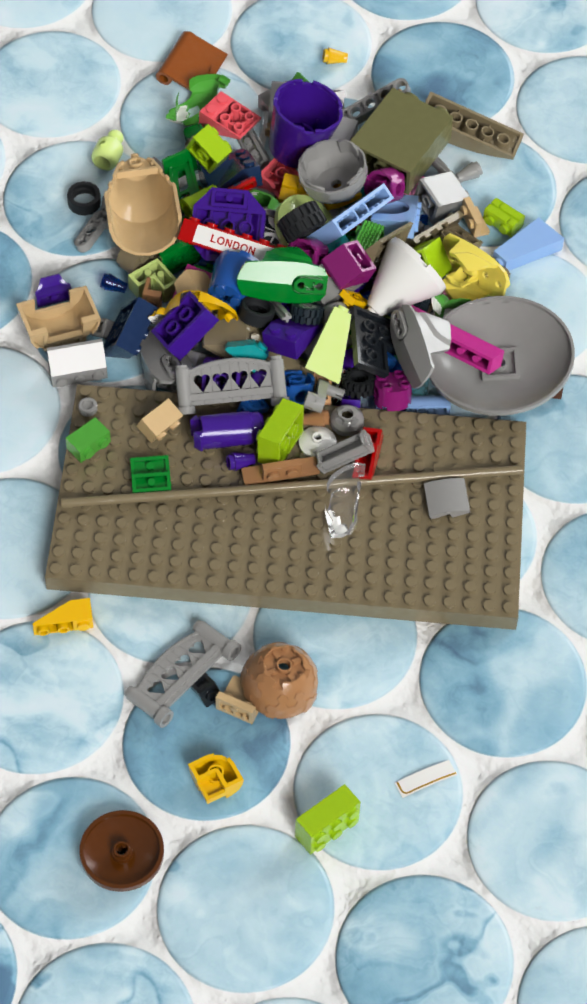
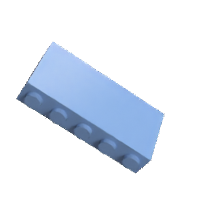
[306,183,394,245]

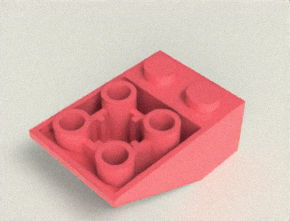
[199,91,261,140]

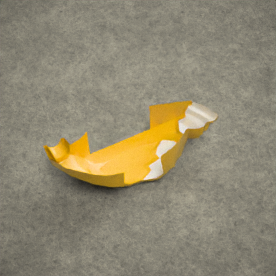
[148,290,238,325]

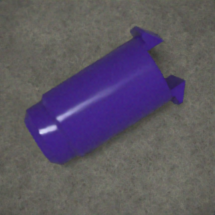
[190,411,264,451]

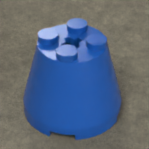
[208,250,258,312]

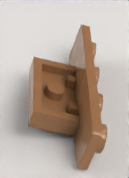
[241,456,320,485]

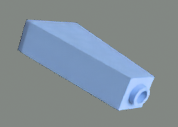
[493,217,564,271]

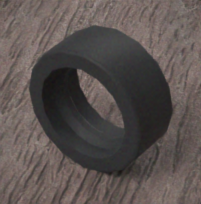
[67,181,101,216]
[238,296,275,328]

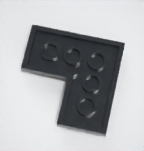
[349,305,396,379]

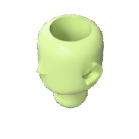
[91,130,123,171]

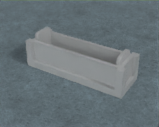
[313,429,375,474]

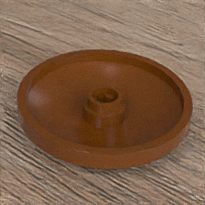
[80,810,164,892]

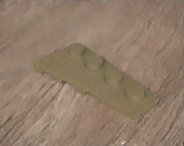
[407,210,464,248]

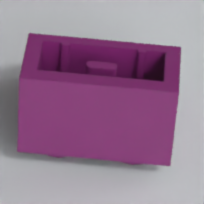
[321,240,377,290]

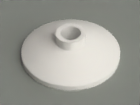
[299,426,337,457]

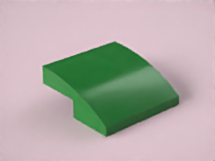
[130,455,171,493]

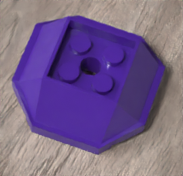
[192,187,267,262]

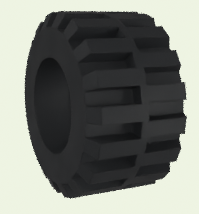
[276,201,327,244]

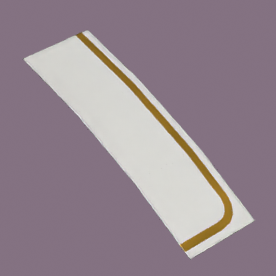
[395,760,457,798]

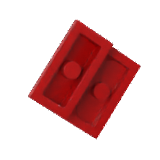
[226,176,257,190]

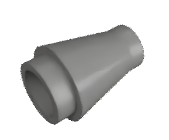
[455,161,483,183]

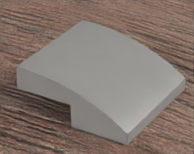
[424,478,471,519]

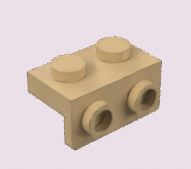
[460,197,490,238]

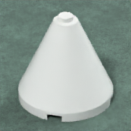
[367,237,446,316]

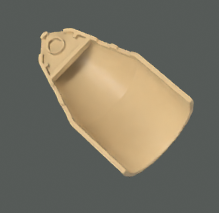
[104,153,182,256]

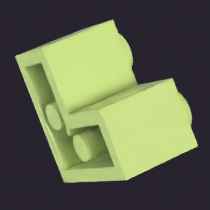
[128,258,177,303]

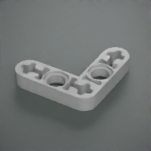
[74,210,109,253]

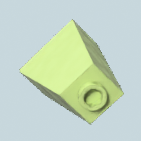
[304,305,351,384]

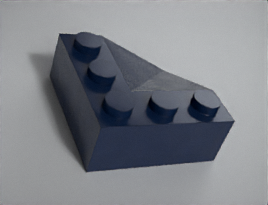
[197,149,263,188]
[103,297,158,359]

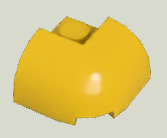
[188,753,244,804]

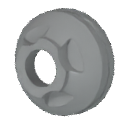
[330,405,364,436]

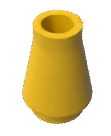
[322,47,348,64]

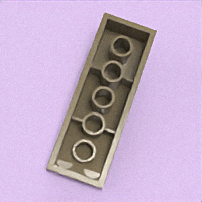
[425,91,524,160]

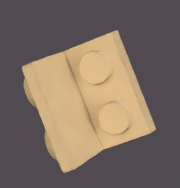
[216,675,259,724]

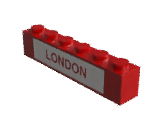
[178,216,286,260]

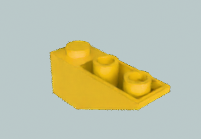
[33,598,93,636]

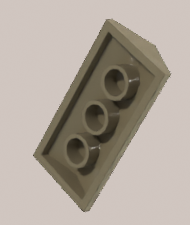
[365,222,413,268]

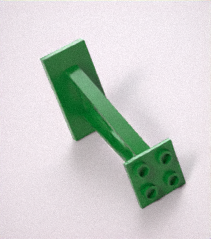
[159,148,226,274]

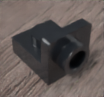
[191,673,220,707]

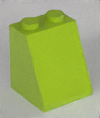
[413,237,453,278]

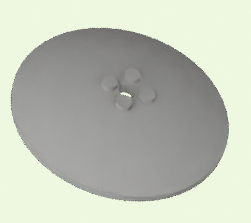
[429,296,575,416]

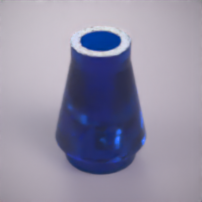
[100,273,128,294]

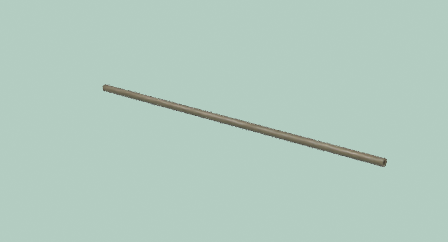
[61,465,523,508]

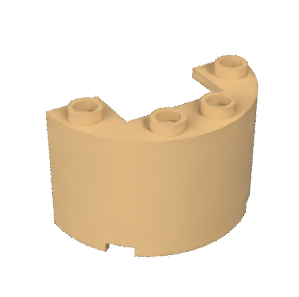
[16,286,101,352]

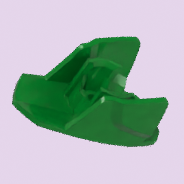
[236,247,328,304]

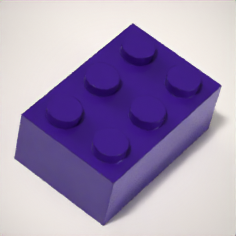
[151,291,219,361]

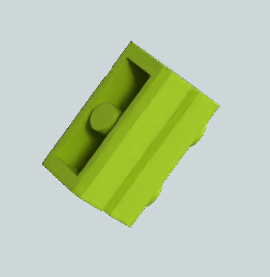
[483,198,525,238]

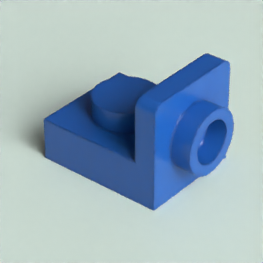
[236,399,270,414]

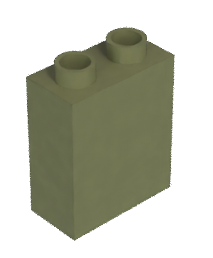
[351,88,453,195]

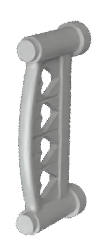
[175,355,290,415]
[124,620,241,728]

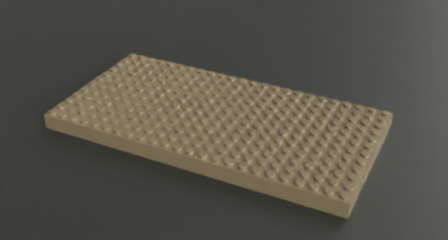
[45,384,526,630]

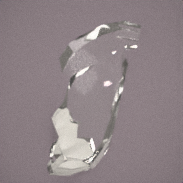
[325,462,366,538]

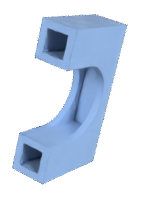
[371,195,422,239]

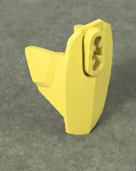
[442,233,510,301]

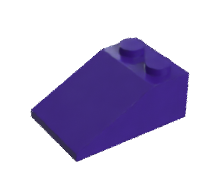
[262,318,323,360]

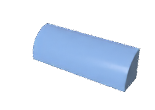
[374,395,451,415]

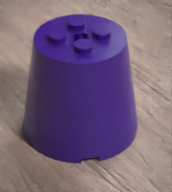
[269,79,343,168]

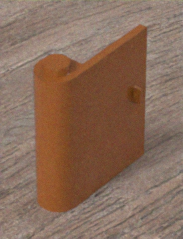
[156,31,228,90]

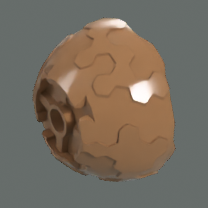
[240,642,318,719]

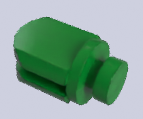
[183,123,208,141]

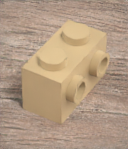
[137,398,184,443]

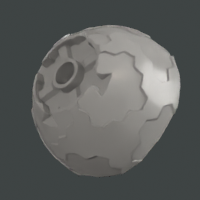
[298,138,368,204]

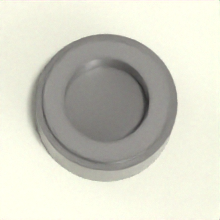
[78,397,98,417]

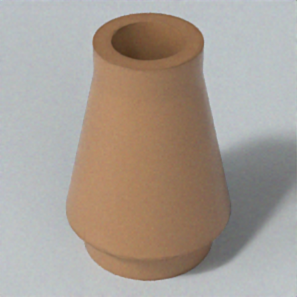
[304,408,330,427]

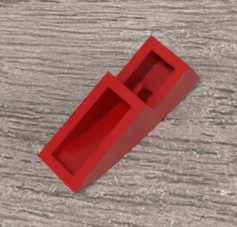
[352,427,384,480]

